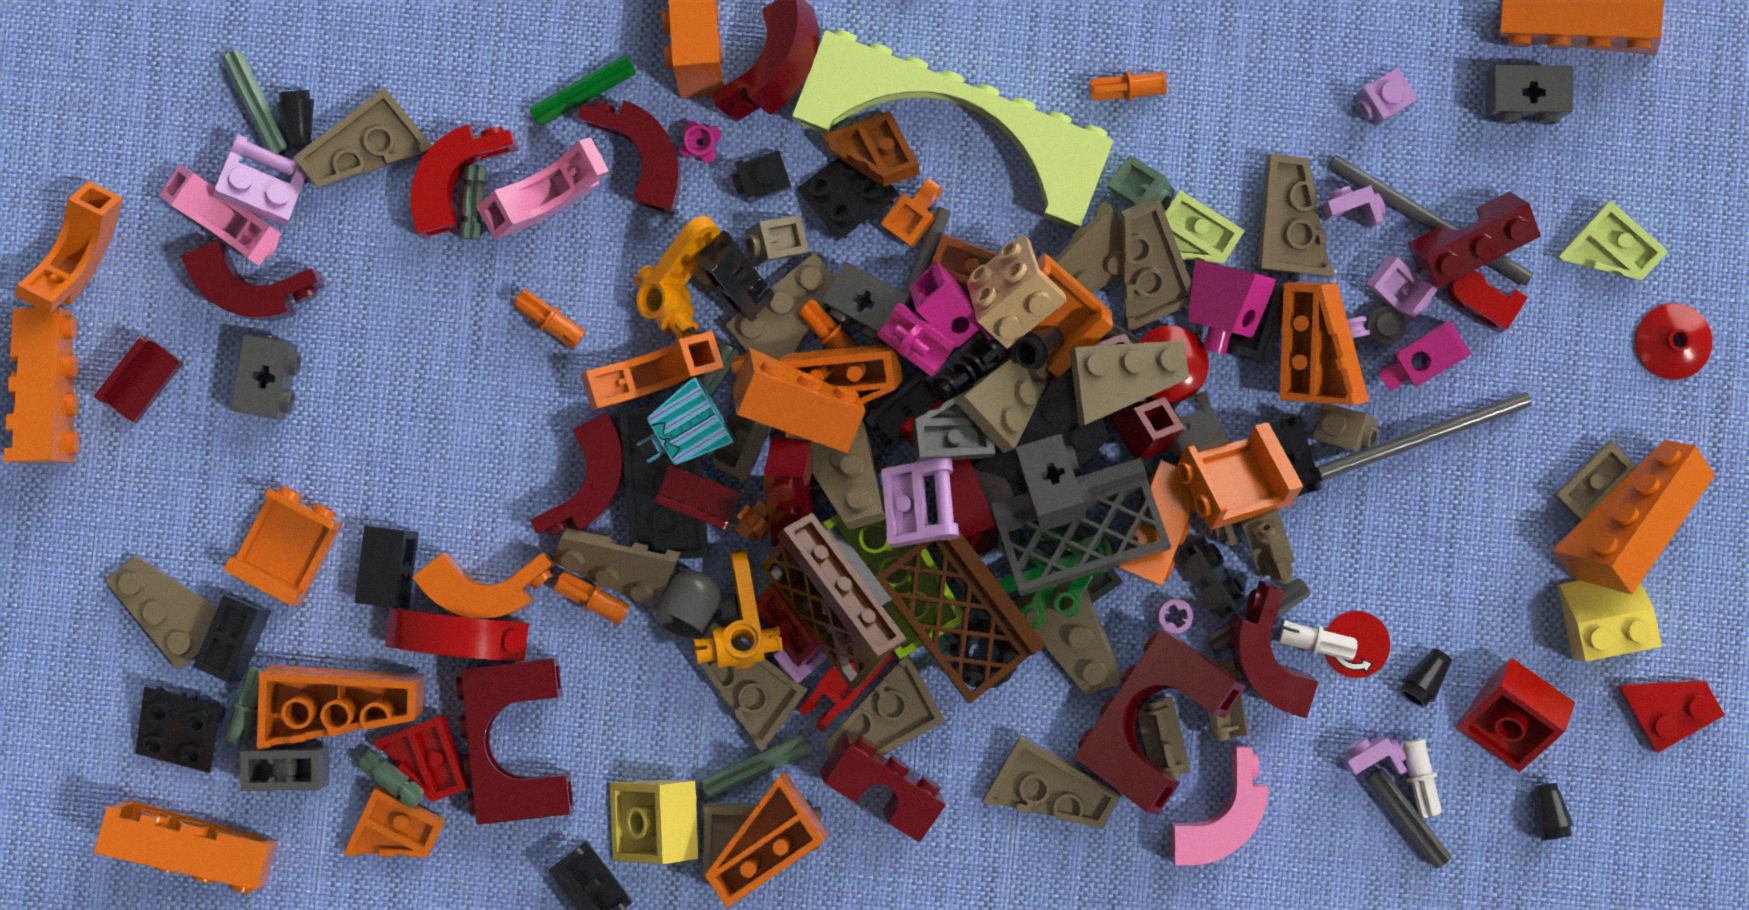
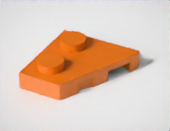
[343,785,447,857]

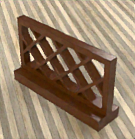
[761,513,907,691]
[875,531,1046,704]

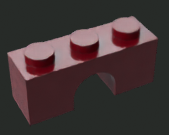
[1407,191,1541,289]
[1094,333,1185,461]
[763,437,818,547]
[819,733,946,843]

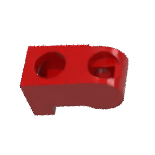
[1447,270,1528,333]

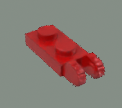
[797,644,895,732]

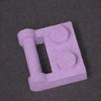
[212,134,306,226]
[881,458,959,548]

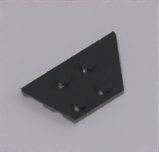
[974,366,1109,485]

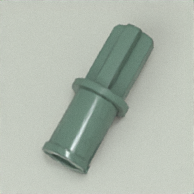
[224,667,263,746]

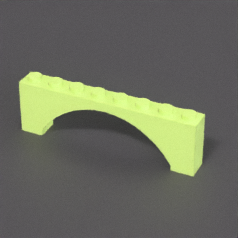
[792,29,1114,230]

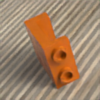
[1029,252,1113,378]
[1177,422,1303,530]
[223,485,343,606]

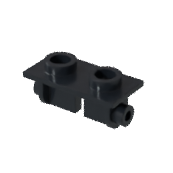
[1178,537,1246,619]

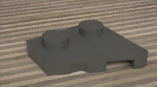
[911,390,995,461]

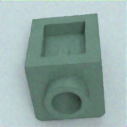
[1107,155,1175,211]

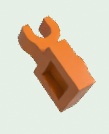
[881,178,943,248]
[735,499,770,543]

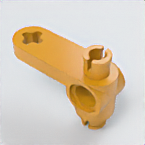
[633,216,720,340]
[693,550,783,669]

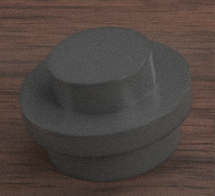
[1367,306,1406,345]

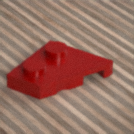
[1617,681,1725,753]
[373,715,471,802]

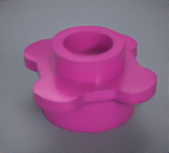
[679,121,721,163]

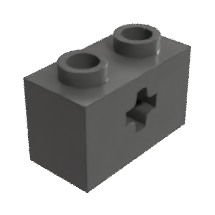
[1486,65,1573,125]
[822,261,915,344]
[230,335,302,421]
[1015,434,1090,532]
[240,746,329,791]

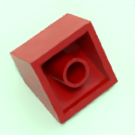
[1456,657,1575,773]

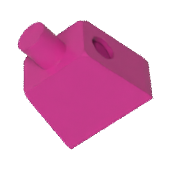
[1188,260,1276,355]
[909,261,992,348]
[1378,321,1471,392]

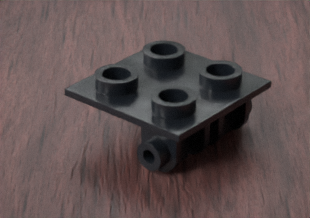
[796,158,900,241]
[924,330,1005,404]
[135,686,226,773]

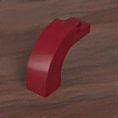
[712,0,819,122]
[578,100,681,215]
[181,241,325,321]
[530,413,624,537]
[932,459,999,555]
[1230,580,1318,718]

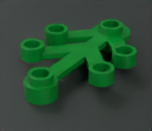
[971,523,1114,629]

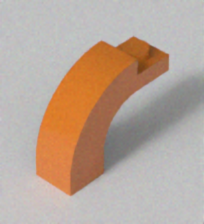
[15,181,123,314]
[580,331,724,411]
[412,553,557,618]

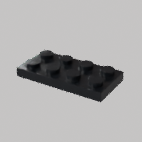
[619,406,710,560]

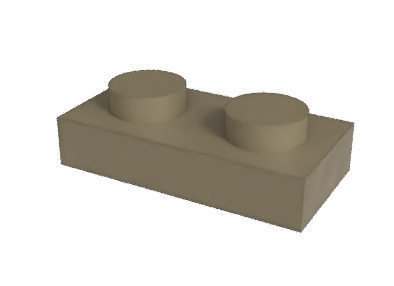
[1553,441,1637,522]

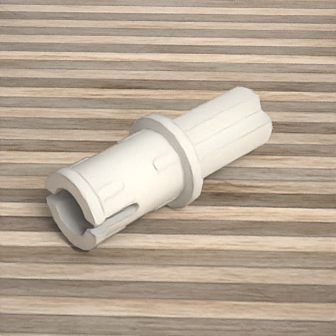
[1278,620,1358,661]
[1400,738,1441,818]

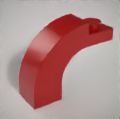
[410,125,519,238]
[385,608,529,661]

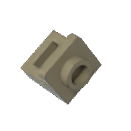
[1312,403,1379,453]

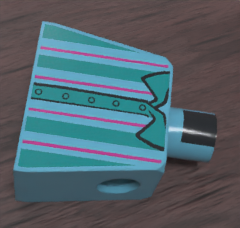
[637,377,737,465]

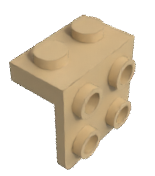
[967,235,1067,349]

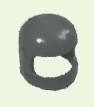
[1169,390,1229,459]
[652,570,721,638]

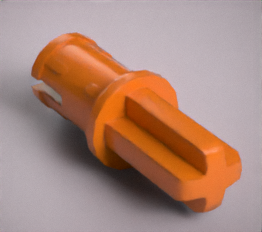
[1089,71,1167,102]
[513,289,587,351]
[798,299,858,349]
[554,571,630,627]

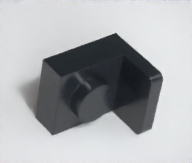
[731,150,792,203]

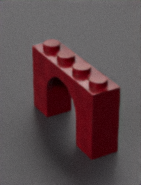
[1074,629,1246,815]
[456,657,574,825]

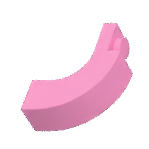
[476,137,609,240]
[159,164,282,266]
[1170,745,1268,865]

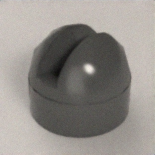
[715,594,740,627]

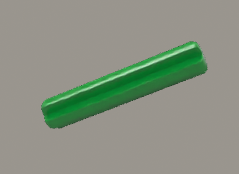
[530,55,636,126]

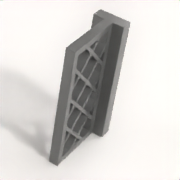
[991,457,1171,596]

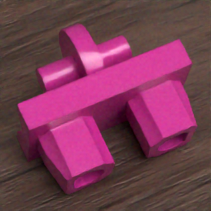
[877,303,957,377]

